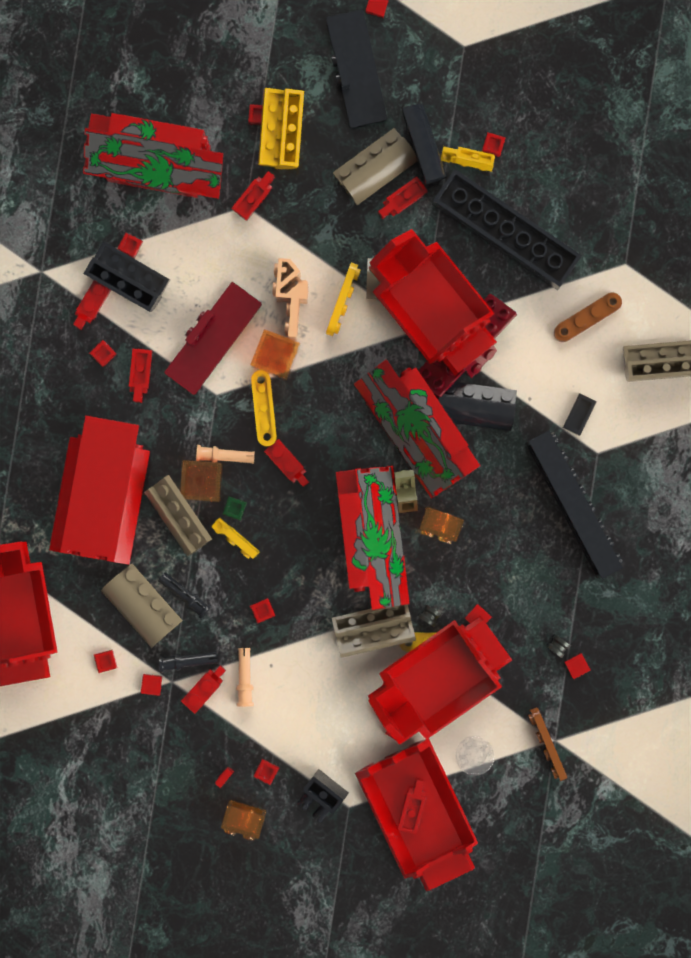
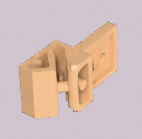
[272,258,309,341]

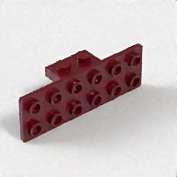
[164,282,262,395]
[418,294,517,397]

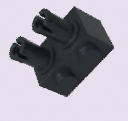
[297,769,349,823]

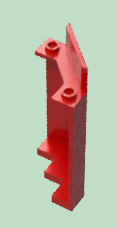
[49,416,150,564]
[355,739,478,891]

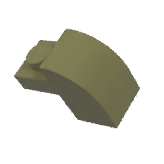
[394,470,418,513]

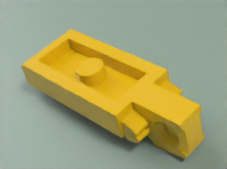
[441,147,495,172]
[212,518,260,559]

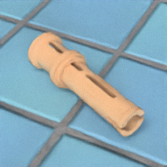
[196,445,255,464]
[236,648,254,707]

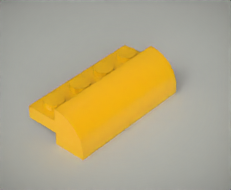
[258,88,304,169]

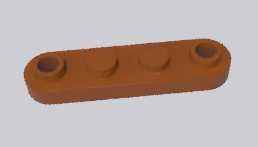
[554,292,622,342]
[528,707,567,781]

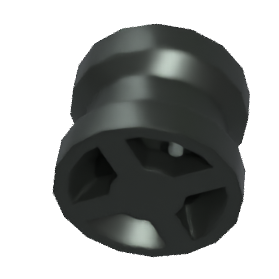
[418,604,442,627]
[546,634,571,658]

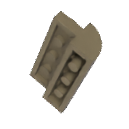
[333,128,417,205]
[623,340,691,382]
[144,475,212,557]
[101,564,183,648]
[332,604,416,658]

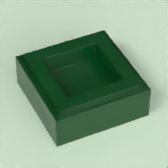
[223,496,247,520]

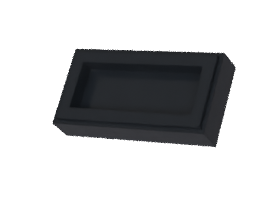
[562,393,597,436]

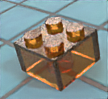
[250,329,301,381]
[180,460,223,502]
[418,507,464,544]
[221,800,267,840]

